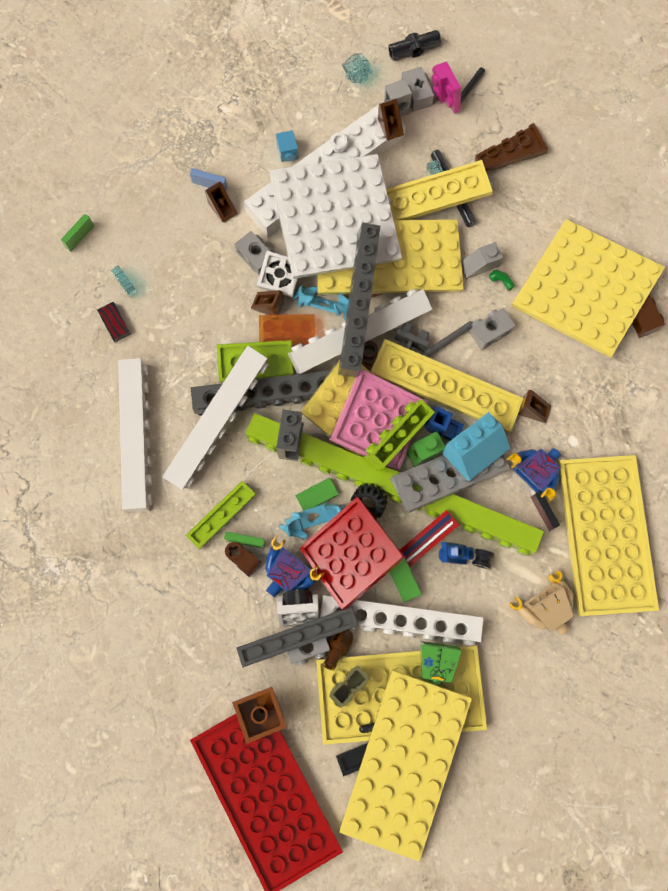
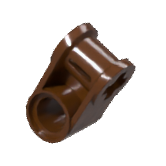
[362,341,378,372]
[225,542,263,577]

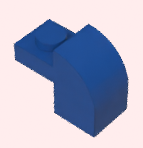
[424,406,464,441]

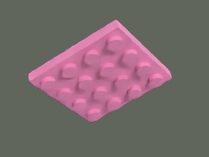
[329,369,427,471]

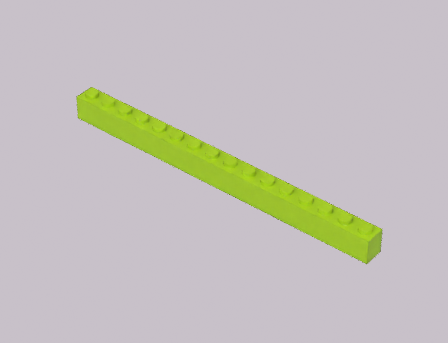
[245,413,544,556]

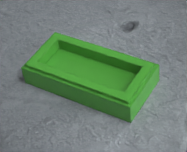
[61,214,94,252]
[295,477,339,510]
[224,532,266,549]
[390,558,422,602]

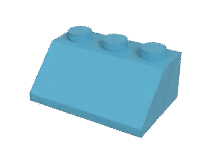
[442,412,510,481]

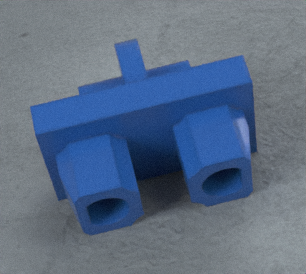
[439,542,474,565]

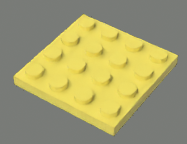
[301,360,374,457]

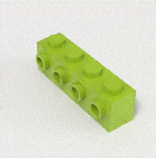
[364,399,435,471]

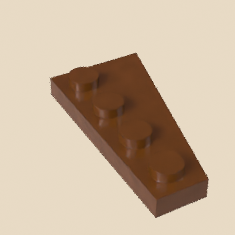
[475,123,548,172]

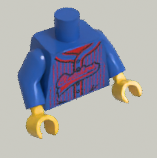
[506,448,561,503]
[265,535,324,598]

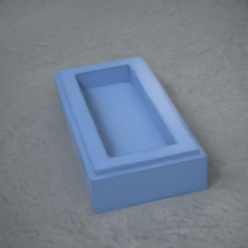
[190,168,228,191]

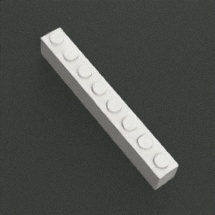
[288,288,432,374]
[162,346,269,490]
[118,358,153,513]

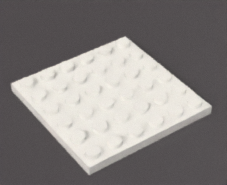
[270,154,402,279]

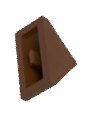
[377,98,404,141]
[205,181,238,222]
[251,290,284,318]
[518,390,551,423]

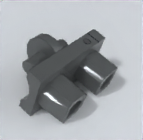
[395,322,430,352]

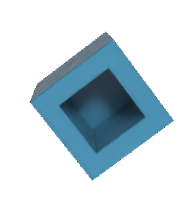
[276,130,298,162]

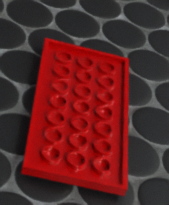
[190,714,343,891]

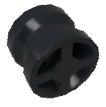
[472,549,495,570]

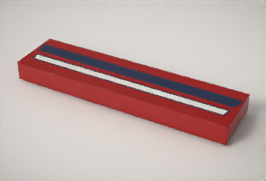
[400,510,460,567]

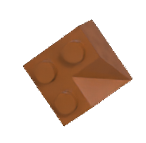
[232,687,288,744]

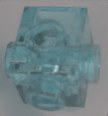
[342,53,373,83]

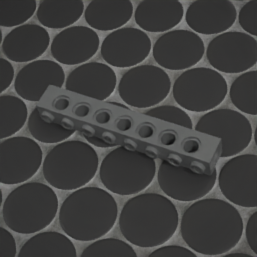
[338,222,381,378]
[190,370,332,416]

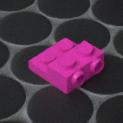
[432,61,461,114]

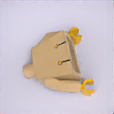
[509,571,574,635]

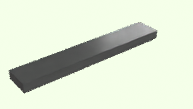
[236,606,359,668]

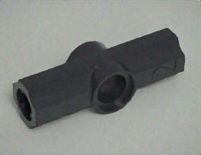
[388,30,441,60]

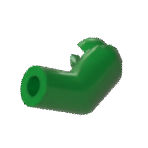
[489,269,515,291]

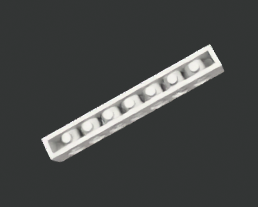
[320,595,483,646]

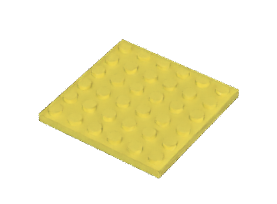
[512,219,665,358]

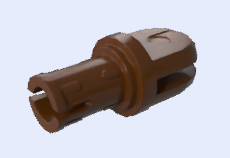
[323,630,353,671]

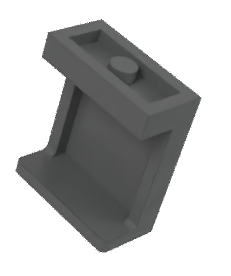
[276,409,304,462]

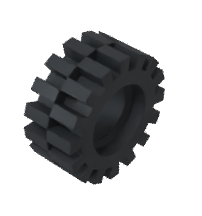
[350,483,388,520]

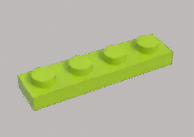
[185,481,256,550]

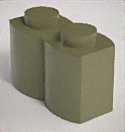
[329,666,369,708]

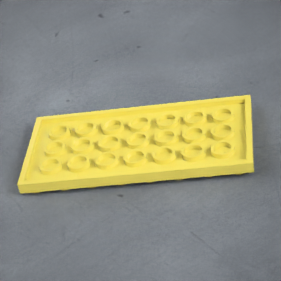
[316,219,464,295]
[558,455,659,616]
[316,646,487,745]
[339,669,472,862]

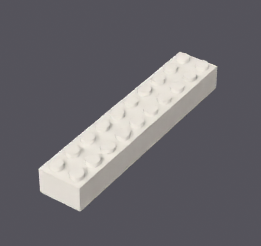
[244,101,406,237]

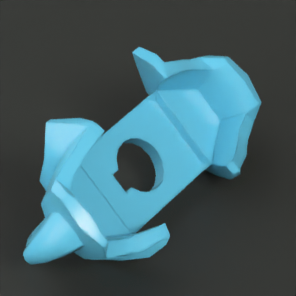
[293,285,349,320]
[279,502,345,540]

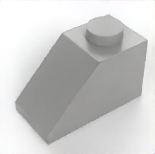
[461,242,503,279]

